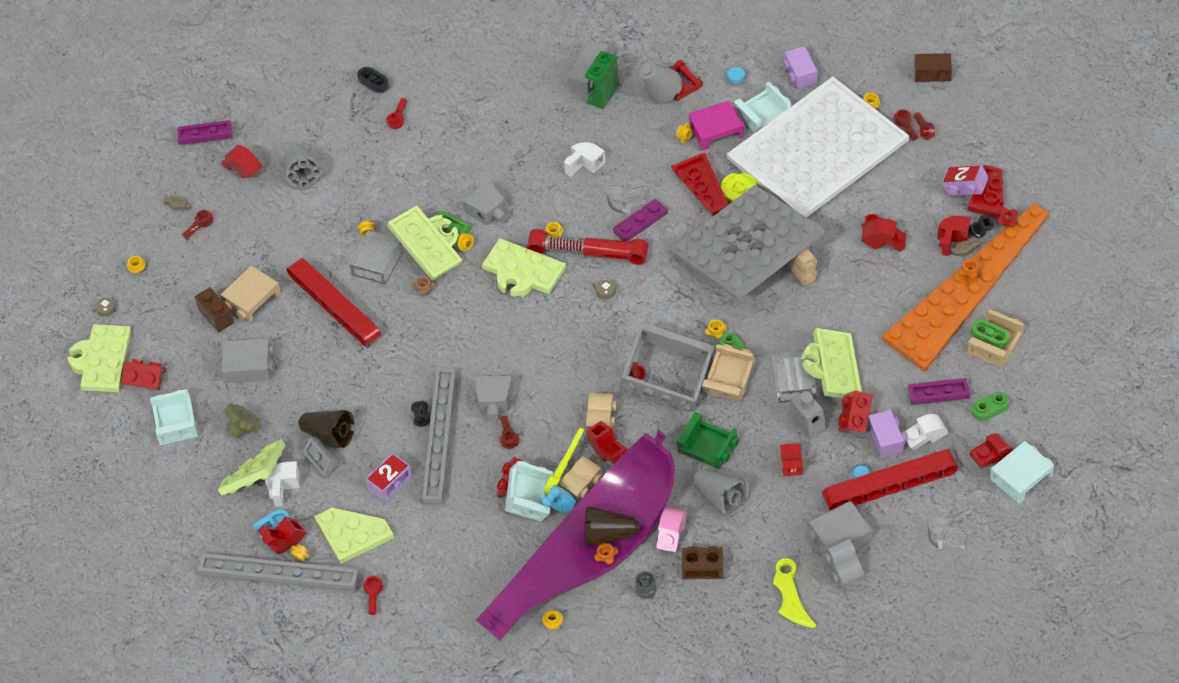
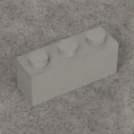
[568,40,611,95]

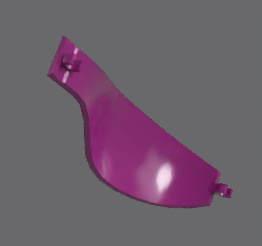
[476,430,675,641]

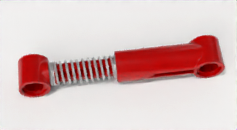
[526,229,649,265]

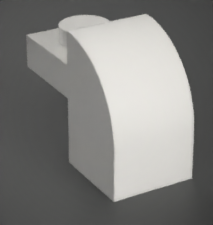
[564,142,606,177]
[265,461,300,507]

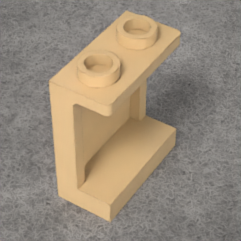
[221,266,281,323]
[967,309,1024,368]
[702,344,755,402]

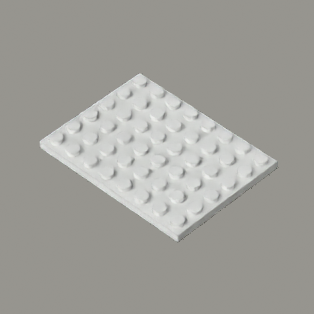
[727,77,909,217]

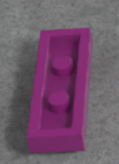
[177,120,232,145]
[613,198,668,241]
[908,378,970,405]

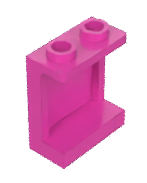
[689,101,745,151]

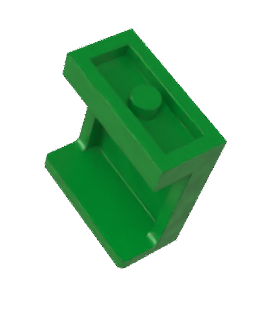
[585,51,619,109]
[677,412,739,469]

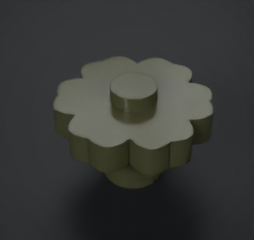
[224,403,262,438]

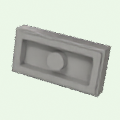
[302,437,337,477]

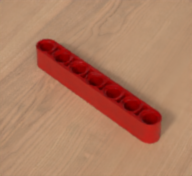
[286,258,381,347]
[822,450,958,511]

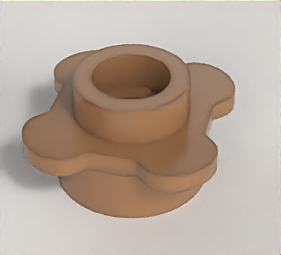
[412,276,435,296]

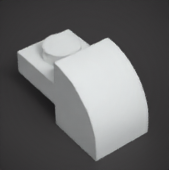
[903,414,949,451]

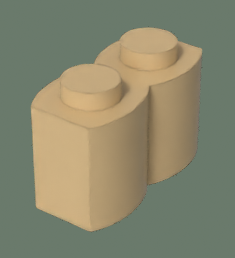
[789,248,817,286]
[586,393,617,430]
[559,456,603,503]

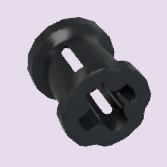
[970,215,994,238]
[411,401,431,427]

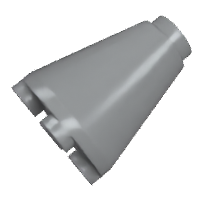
[284,143,322,190]

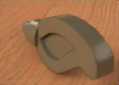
[163,196,192,210]
[951,241,981,256]

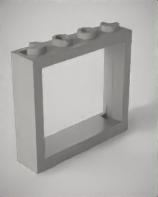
[619,322,714,412]

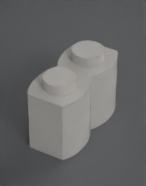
[823,537,864,586]

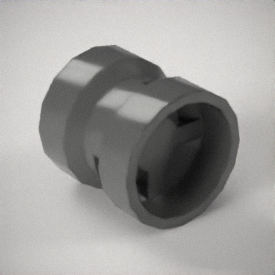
[635,571,656,599]

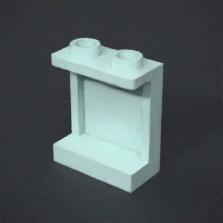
[734,82,791,134]
[150,389,198,445]
[990,441,1054,504]
[505,461,554,522]

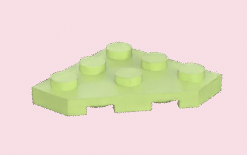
[218,439,285,495]
[314,508,394,564]

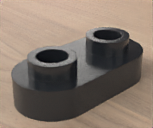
[357,67,389,93]

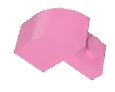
[656,506,688,552]

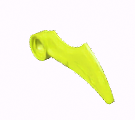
[543,428,584,494]
[773,558,816,628]

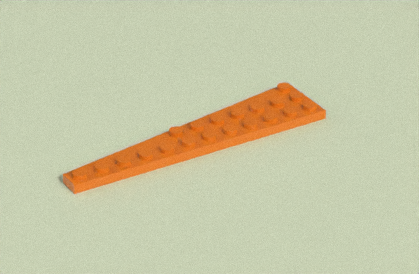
[882,203,1049,372]

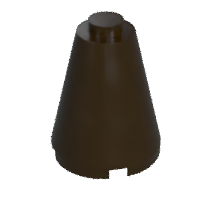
[298,410,354,449]
[585,506,639,547]

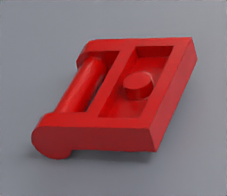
[670,60,703,101]

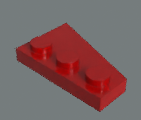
[968,165,1004,219]

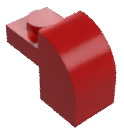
[221,145,262,178]
[937,216,971,256]
[861,218,906,251]
[585,421,628,465]
[969,433,1013,469]
[780,443,803,477]
[258,517,307,553]

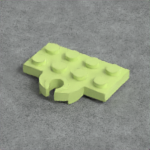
[387,206,462,281]
[482,238,566,298]
[68,324,131,392]
[801,328,862,398]

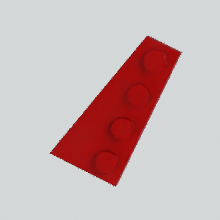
[671,152,729,216]

